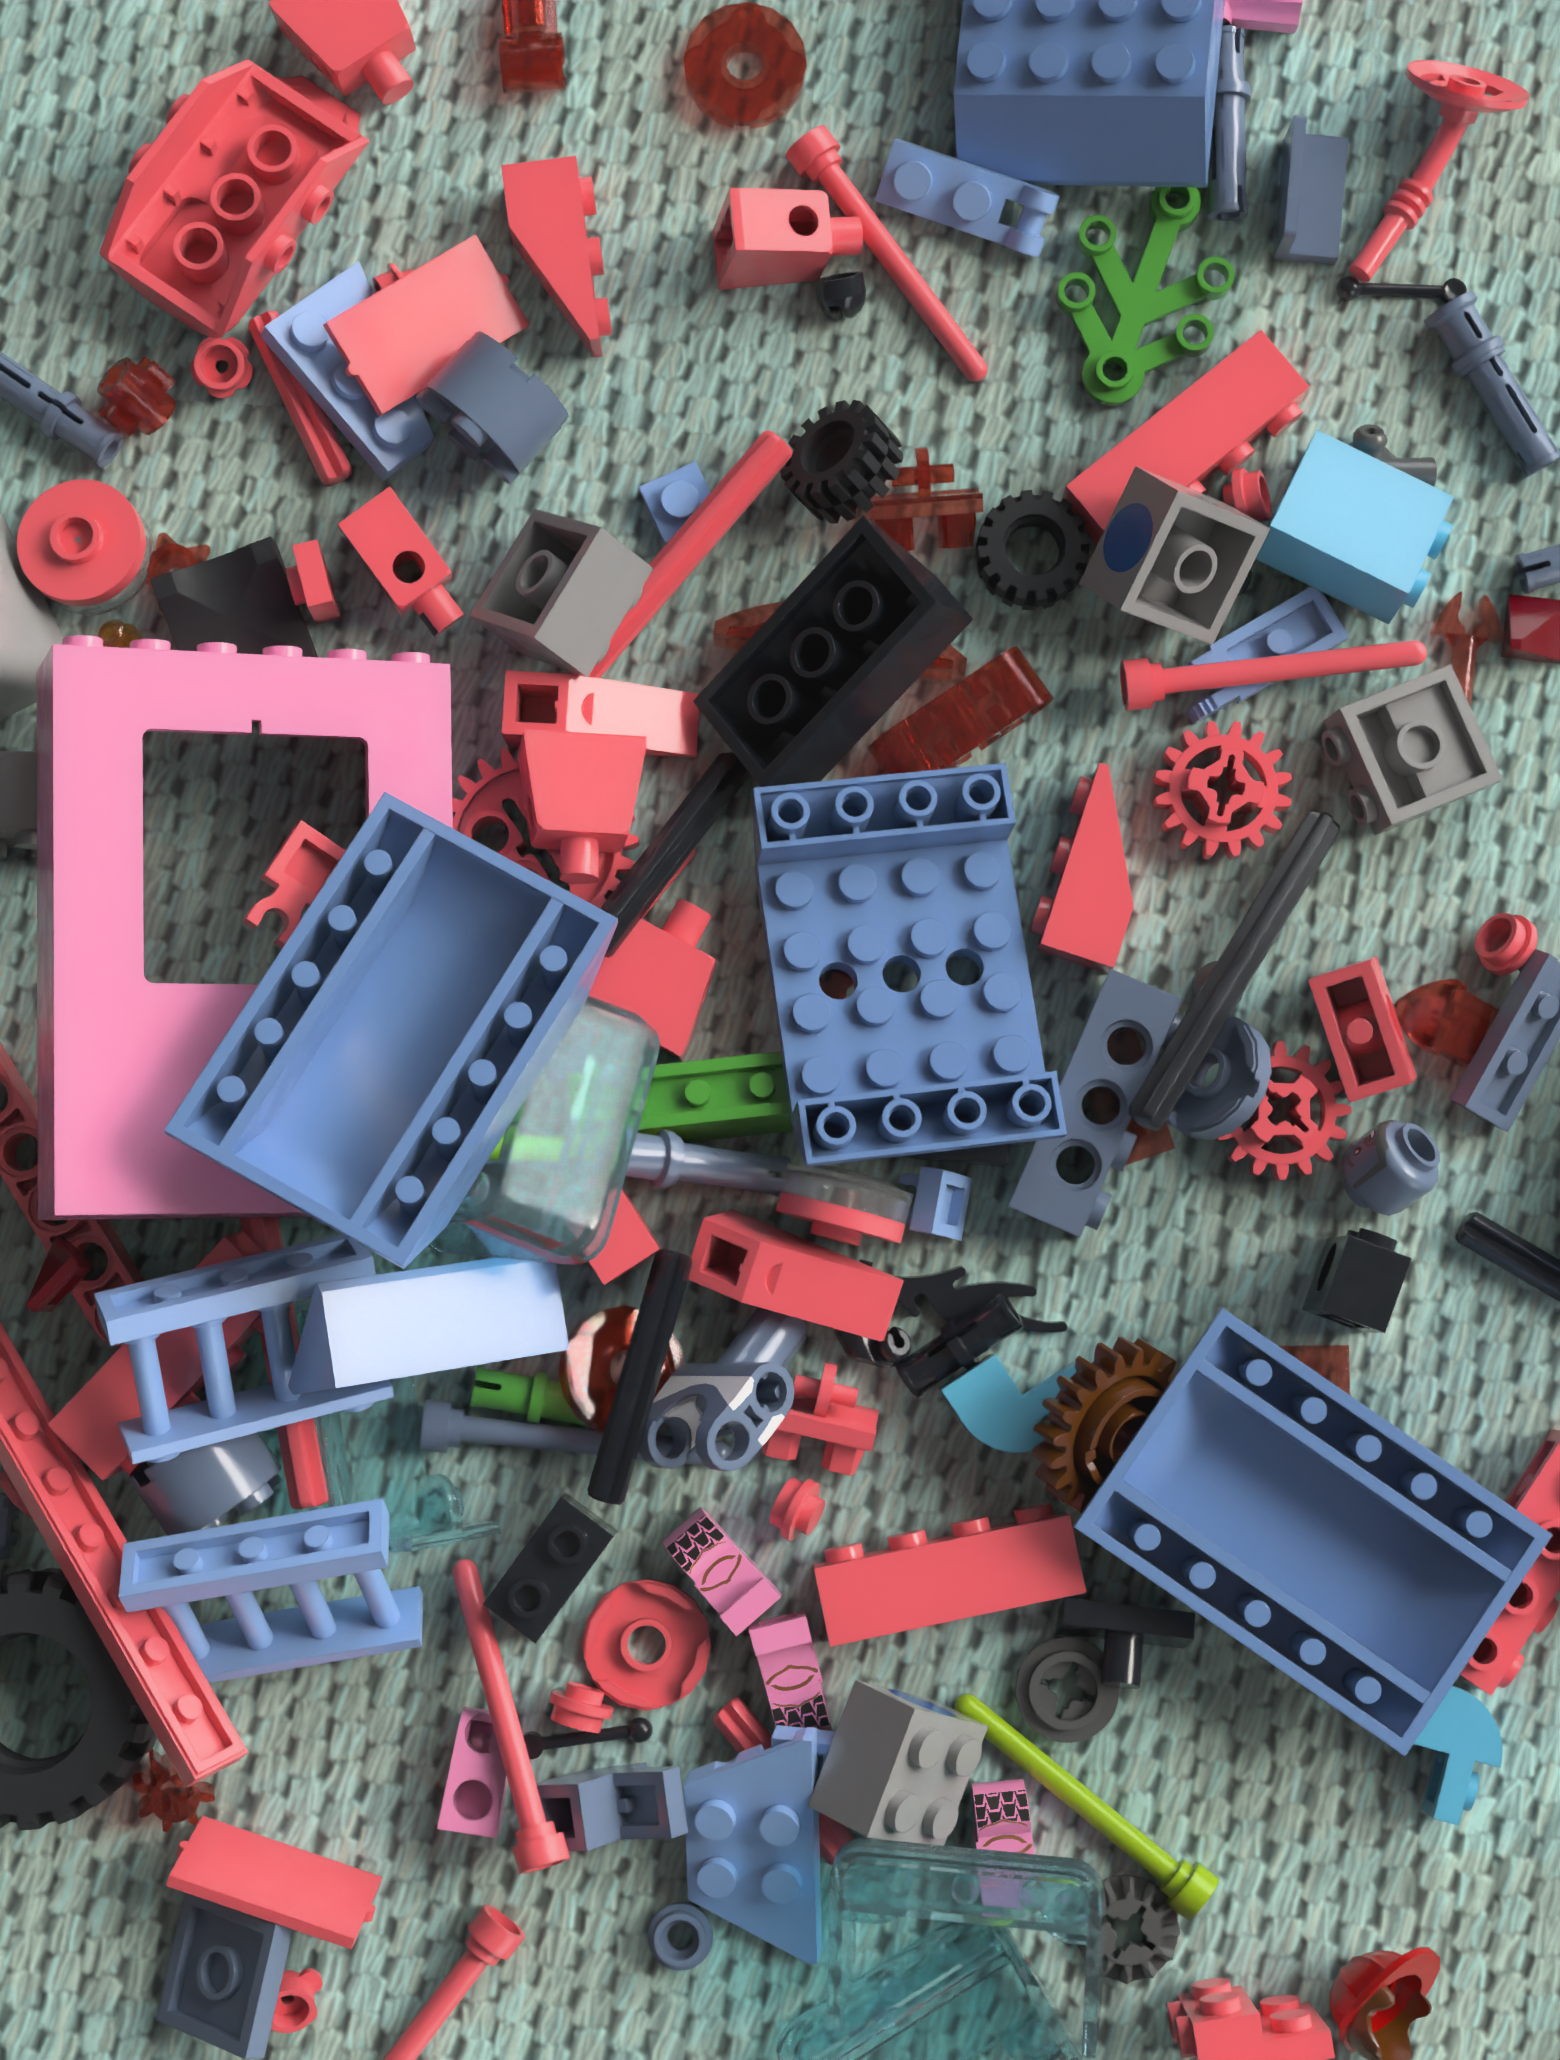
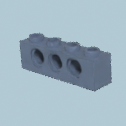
[1008,969,1184,1237]

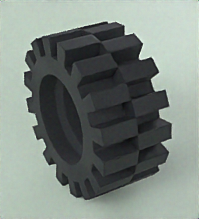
[780,400,903,524]

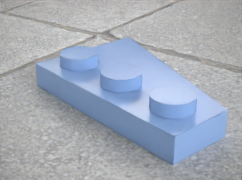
[261,261,434,481]

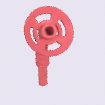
[1349,60,1529,282]

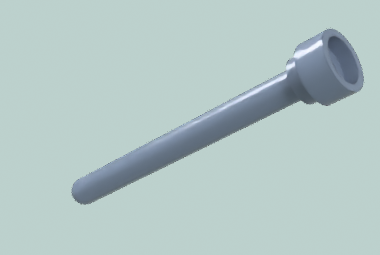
[420,1399,731,1466]

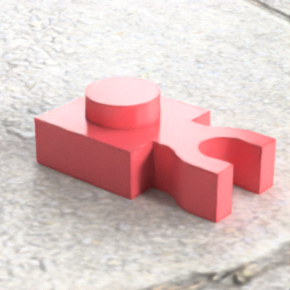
[286,539,341,624]
[242,820,346,948]

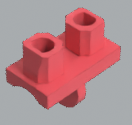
[763,1362,879,1476]

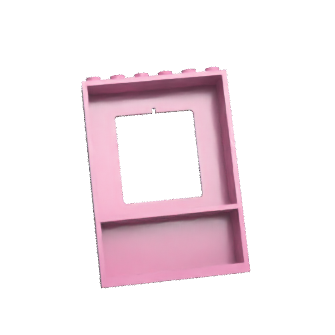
[36,635,458,1220]

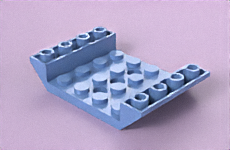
[752,763,1067,1167]

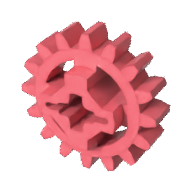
[1152,721,1292,860]
[1214,1041,1351,1181]

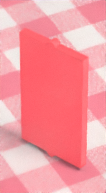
[323,234,530,417]
[166,1815,383,1950]

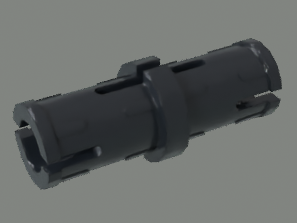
[895,1292,1025,1398]

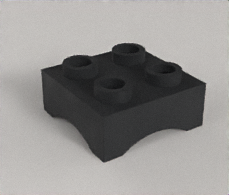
[150,536,318,657]

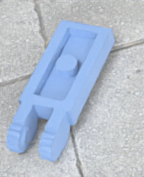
[1184,587,1349,725]

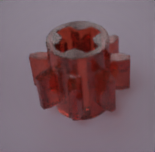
[97,357,176,437]
[132,1749,215,1832]

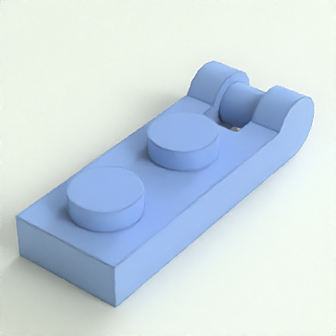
[874,138,1060,257]

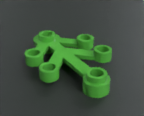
[1056,187,1235,406]

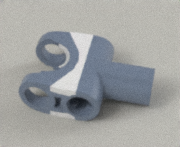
[639,1307,807,1471]

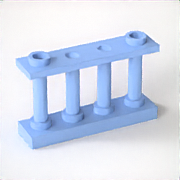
[94,1234,394,1464]
[118,1498,423,1683]

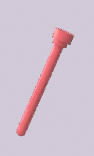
[786,125,988,382]
[1120,640,1427,711]
[452,1559,571,1875]
[383,1904,525,2060]

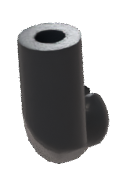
[833,1326,911,1368]

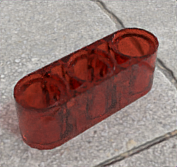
[867,646,1054,775]

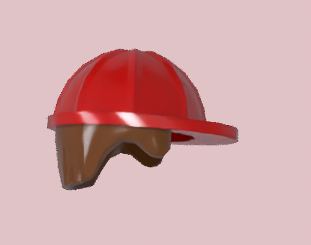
[1329,1947,1440,2060]

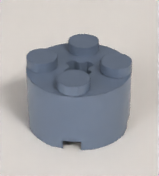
[416,331,569,484]
[128,1432,282,1536]

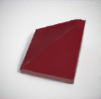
[1501,594,1560,664]
[25,1235,93,1312]

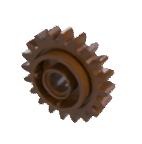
[1031,1337,1177,1513]

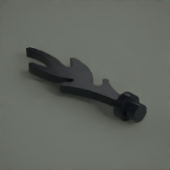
[859,1259,1067,1332]

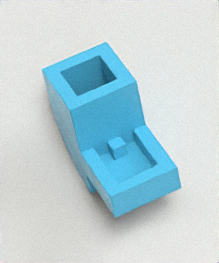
[939,1354,1076,1453]
[1414,1684,1503,1826]

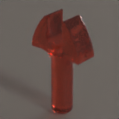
[1430,592,1503,707]

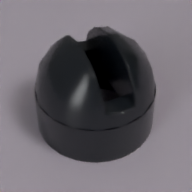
[814,271,866,320]

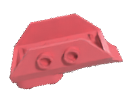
[99,59,370,339]

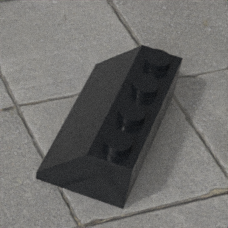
[693,515,973,787]

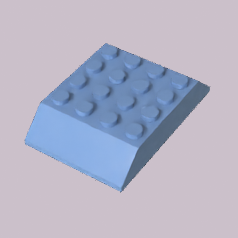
[953,0,1225,187]
[164,792,618,1269]
[1073,1307,1553,1756]

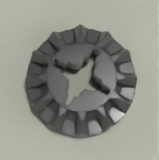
[1015,1637,1119,1743]
[1074,1875,1180,1984]

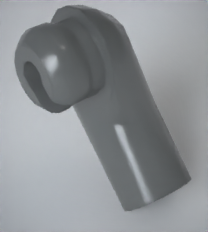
[1349,424,1437,487]

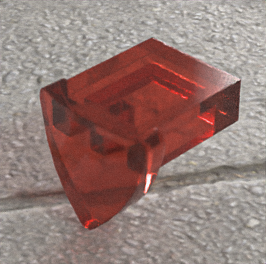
[1394,979,1499,1069]

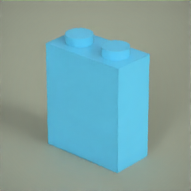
[1256,430,1454,625]

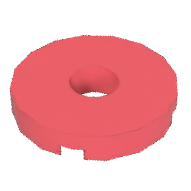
[582,1578,712,1711]

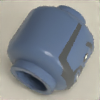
[1342,1120,1440,1216]

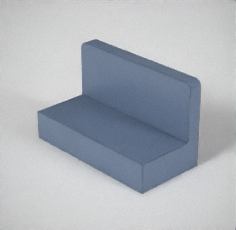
[1273,115,1349,265]

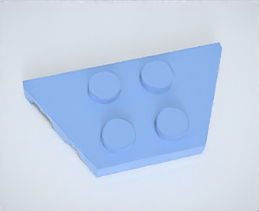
[684,1727,822,1964]

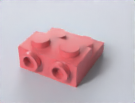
[1166,1978,1335,2060]

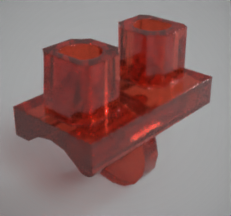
[867,447,983,551]

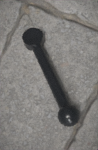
[1336,276,1467,303]
[523,1717,653,1759]

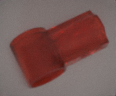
[499,0,566,94]

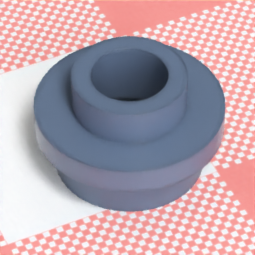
[648,1902,713,1971]

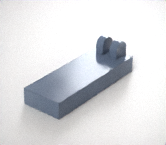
[1450,949,1560,1132]

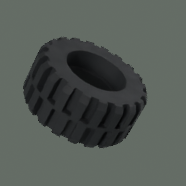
[0,1568,157,1830]

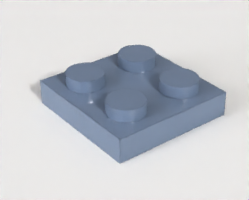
[156,1893,293,2059]

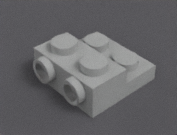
[1322,664,1503,836]

